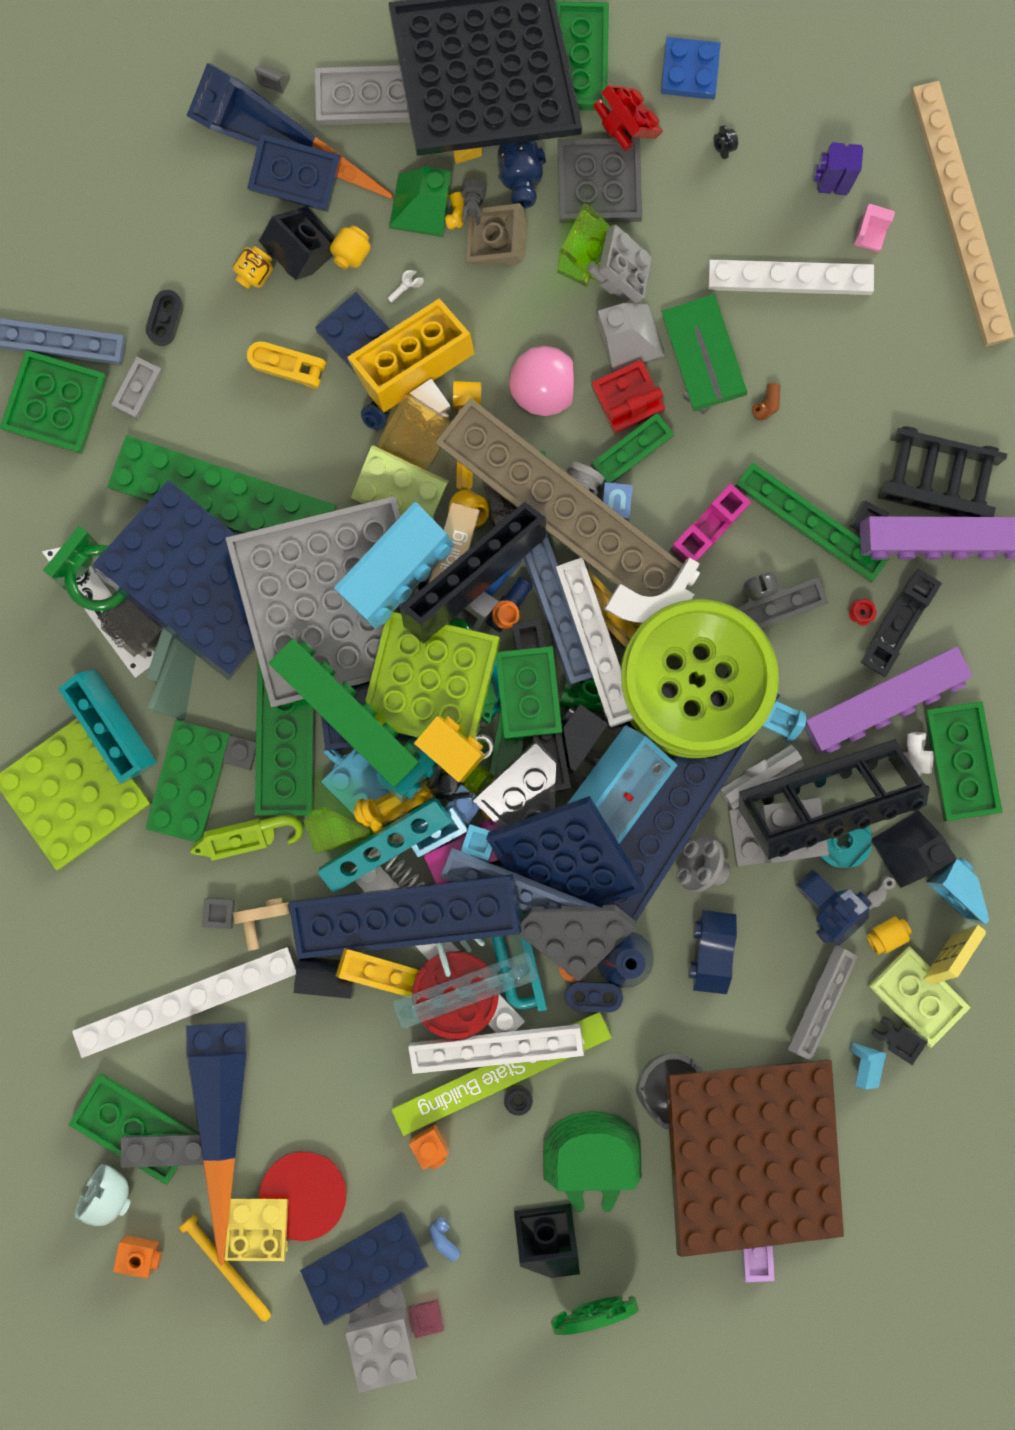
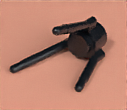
[426,766,473,802]

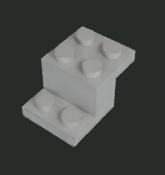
[728,798,829,866]
[346,1284,418,1393]

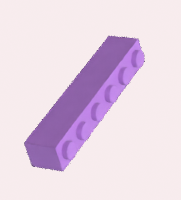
[860,517,1015,560]
[804,646,973,754]

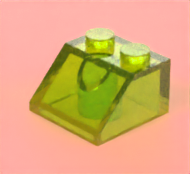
[557,203,610,287]
[303,807,374,853]

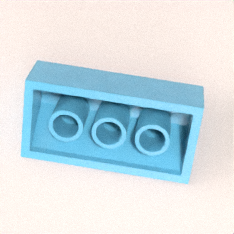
[334,502,454,630]

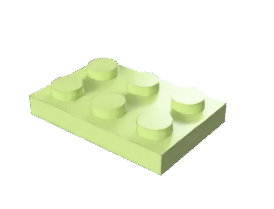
[351,446,449,519]

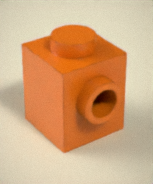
[409,1123,450,1170]
[113,1235,162,1279]

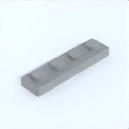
[788,945,858,1060]

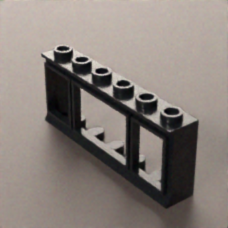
[739,739,930,860]

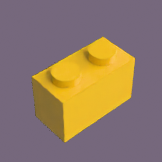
[414,716,486,782]

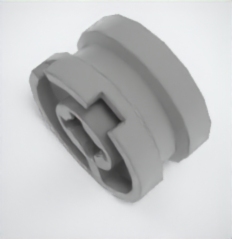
[567,462,605,496]

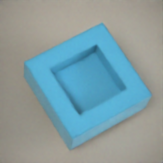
[461,824,492,861]

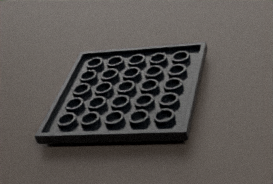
[388,0,582,156]

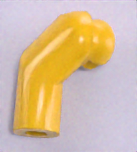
[445,192,468,230]

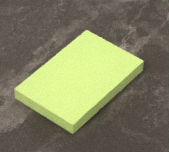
[867,946,971,1048]

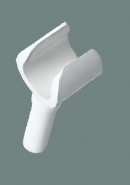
[387,270,424,303]

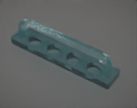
[393,952,538,1029]

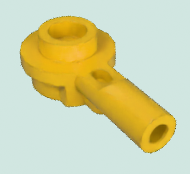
[354,798,392,842]

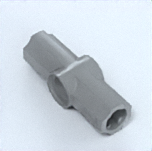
[720,745,804,810]

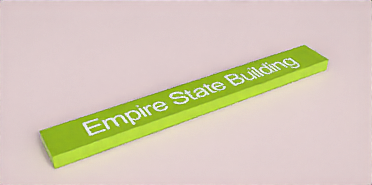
[391,1012,612,1136]

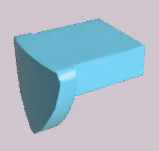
[762,701,806,743]
[850,1043,887,1090]

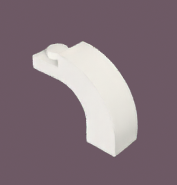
[604,558,700,623]

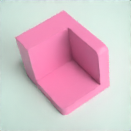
[853,204,895,252]

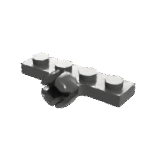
[737,572,829,629]

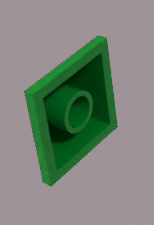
[389,167,452,237]

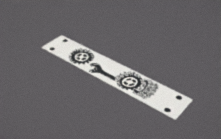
[42,546,155,678]

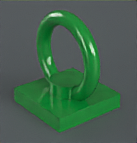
[43,526,126,611]

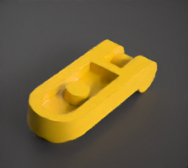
[247,341,326,389]

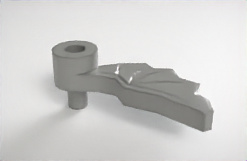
[866,875,896,910]

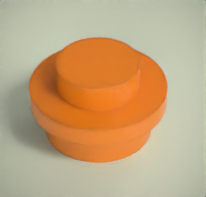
[492,600,519,629]

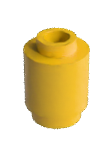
[866,916,912,955]

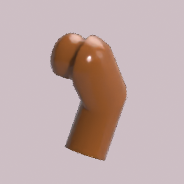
[752,383,781,420]

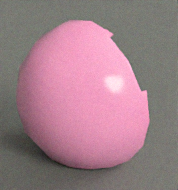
[509,345,574,416]

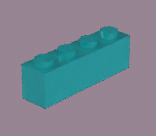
[58,669,157,784]

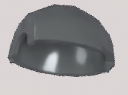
[636,1054,703,1129]

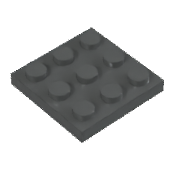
[557,138,642,223]

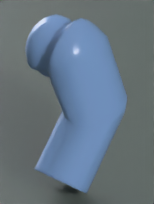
[429,1217,461,1262]

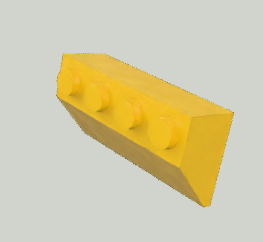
[347,298,475,413]

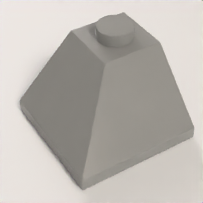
[596,303,665,373]

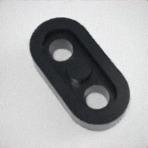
[146,290,183,346]

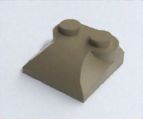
[466,203,527,267]

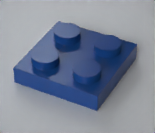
[661,37,721,99]

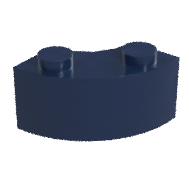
[688,910,737,995]

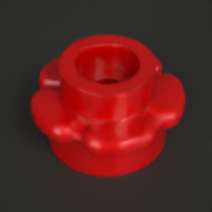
[849,599,877,626]

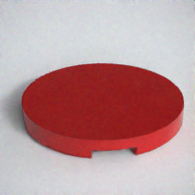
[412,951,499,1039]
[259,1150,347,1241]

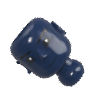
[497,140,546,209]

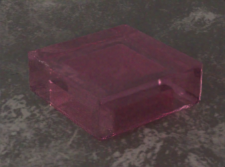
[409,1299,444,1338]

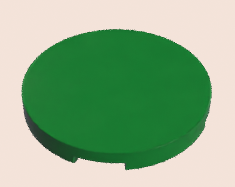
[551,1295,639,1335]

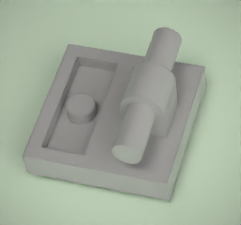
[586,224,652,303]

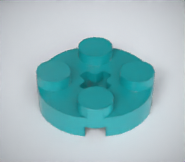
[820,826,872,869]

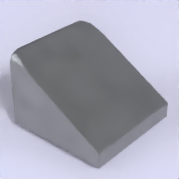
[254,65,290,93]

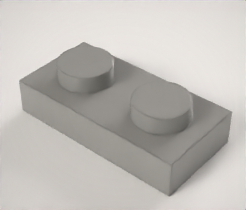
[111,356,163,420]

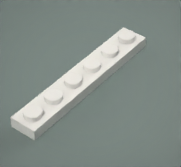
[708,260,874,295]
[556,558,633,727]
[408,1024,584,1074]

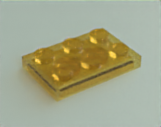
[376,393,452,471]

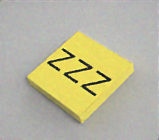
[924,925,986,984]

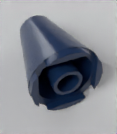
[597,932,654,988]

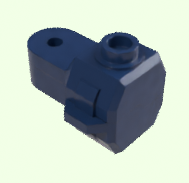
[795,870,872,945]

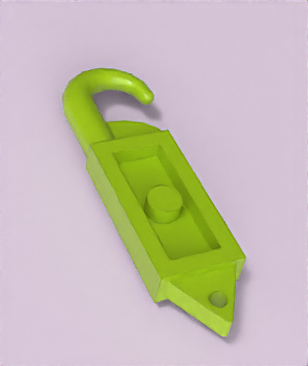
[190,815,303,861]

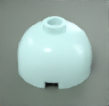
[74,1164,131,1226]

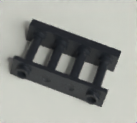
[877,426,1007,517]

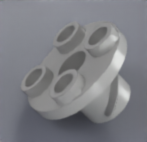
[676,836,730,893]

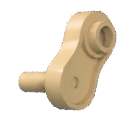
[233,898,290,951]

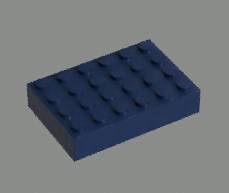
[92,480,255,681]

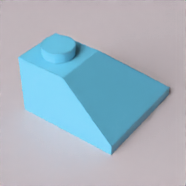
[926,858,989,924]

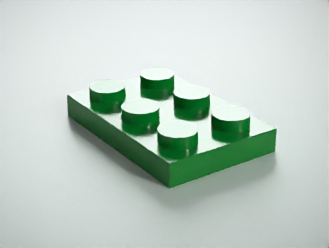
[496,646,562,739]

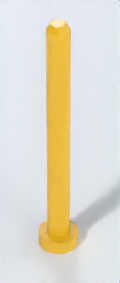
[178,1214,271,1322]

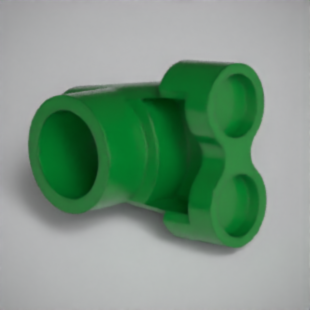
[560,679,603,713]

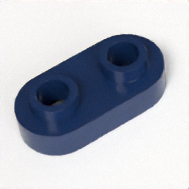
[565,981,623,1013]

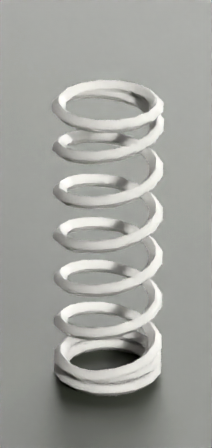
[476,734,494,759]
[369,848,426,887]

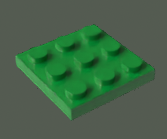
[0,350,107,454]

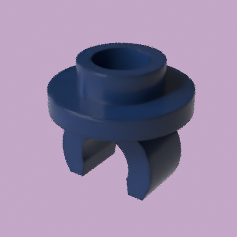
[361,401,391,430]

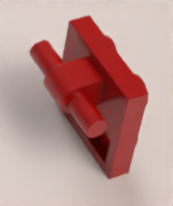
[593,85,663,151]
[591,359,665,434]

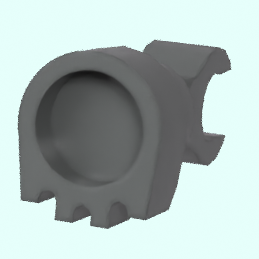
[461,179,486,226]

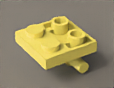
[225,1199,289,1261]

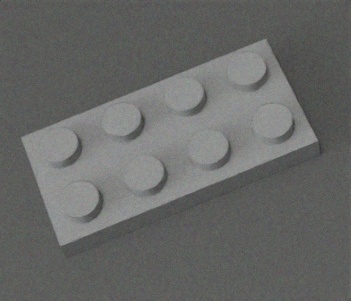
[315,65,410,126]

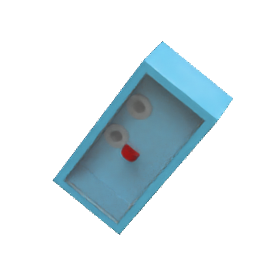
[567,725,677,844]

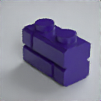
[813,142,863,195]

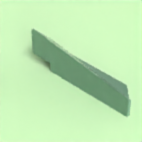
[146,628,196,720]

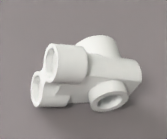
[903,732,934,776]

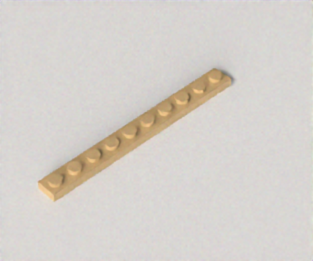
[910,81,1014,347]

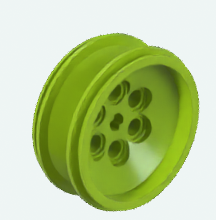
[620,599,779,758]

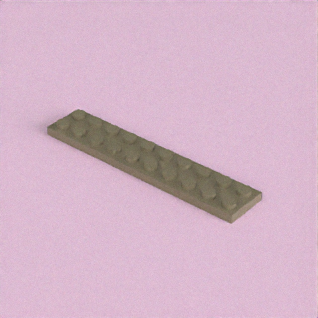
[435,398,683,597]

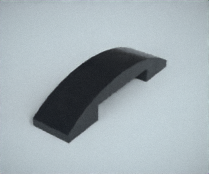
[860,568,942,678]

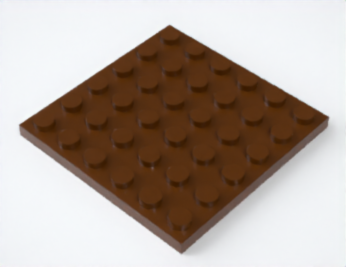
[666,1059,844,1257]

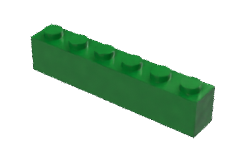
[268,638,420,789]

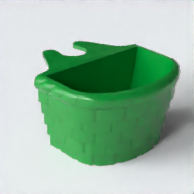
[543,1111,642,1212]

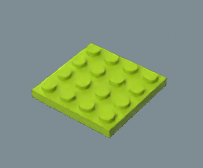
[365,612,501,739]
[0,718,152,871]

